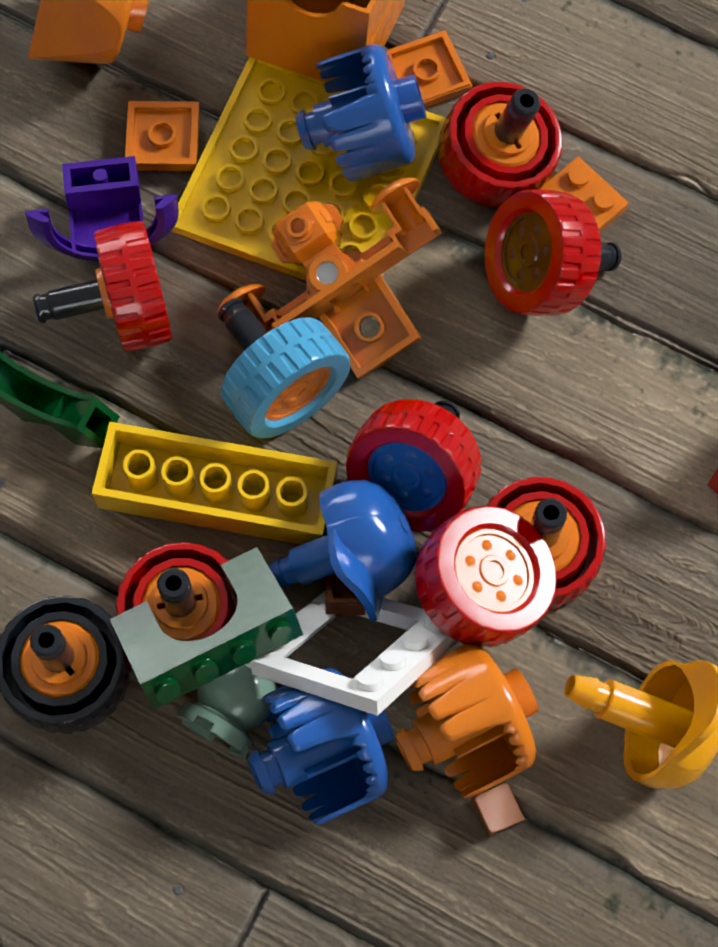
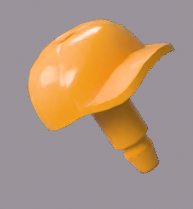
[564,660,718,790]

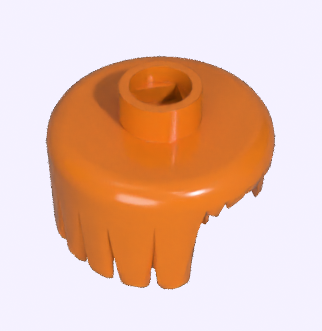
[394,643,539,798]

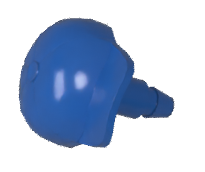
[268,480,417,623]

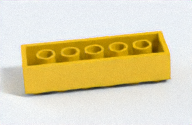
[92,422,338,545]

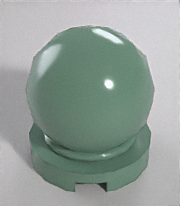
[176,665,276,758]

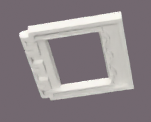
[245,591,457,716]

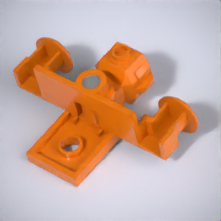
[217,178,442,380]

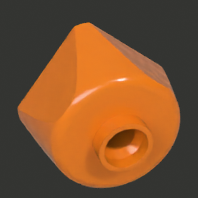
[27,0,149,64]

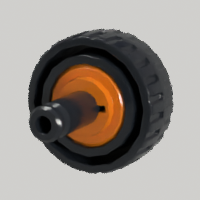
[0,595,132,734]

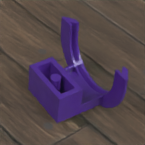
[25,156,179,261]

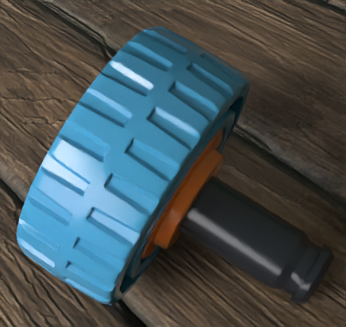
[218,298,350,439]

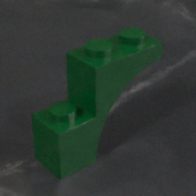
[0,352,120,449]

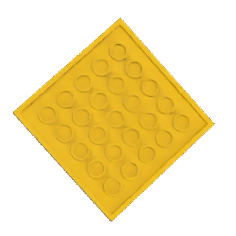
[171,57,446,281]

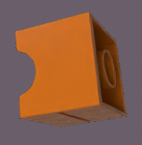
[246,0,405,82]

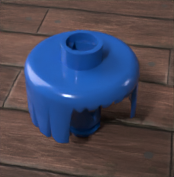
[295,44,427,182]
[247,668,394,825]

